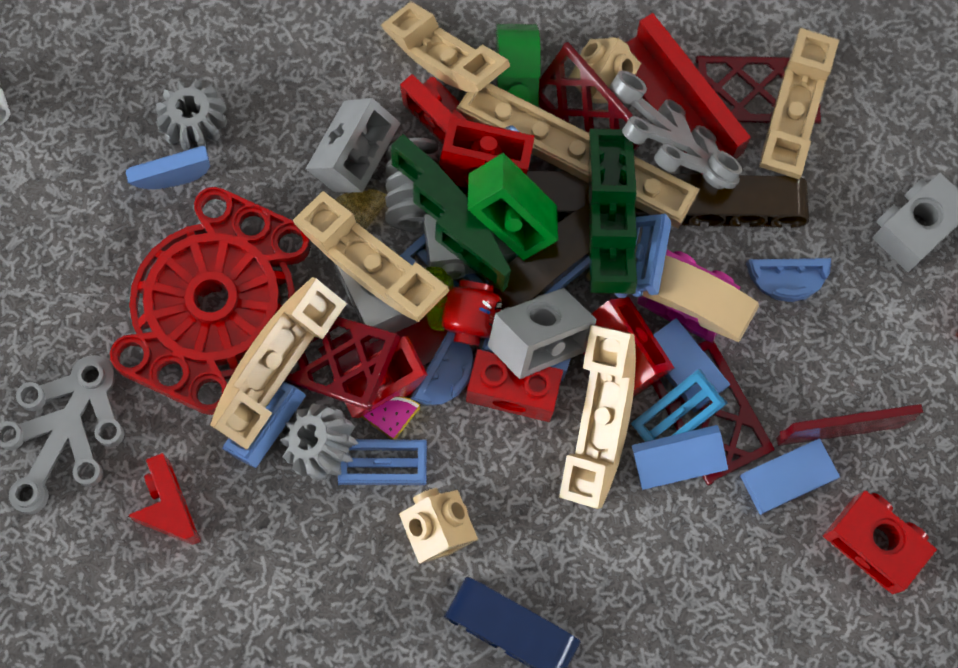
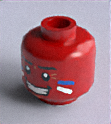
[442,280,502,346]

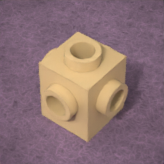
[569,37,641,103]
[399,488,478,564]

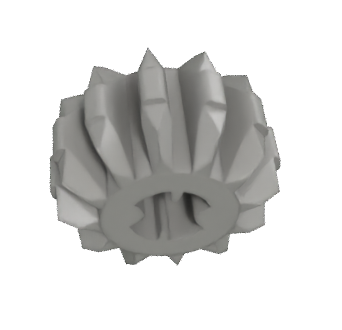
[155,79,227,151]
[280,403,359,480]

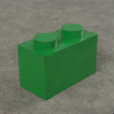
[468,153,558,260]

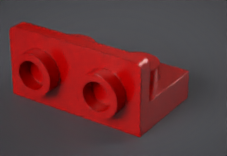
[400,74,466,144]

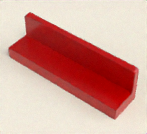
[626,13,751,174]

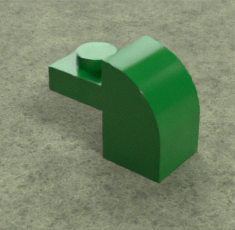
[496,24,541,107]

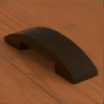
[488,203,590,310]

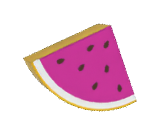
[362,397,420,440]

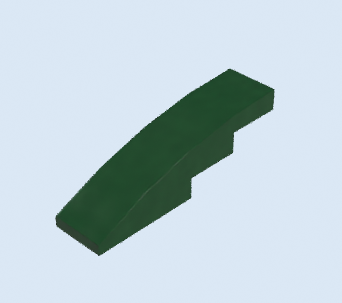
[589,129,637,294]
[391,134,511,292]

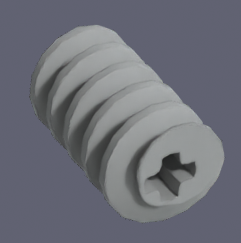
[385,137,438,232]

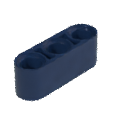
[444,577,581,668]

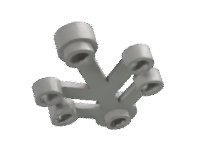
[610,70,742,189]
[0,355,124,514]

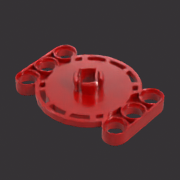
[110,187,311,415]

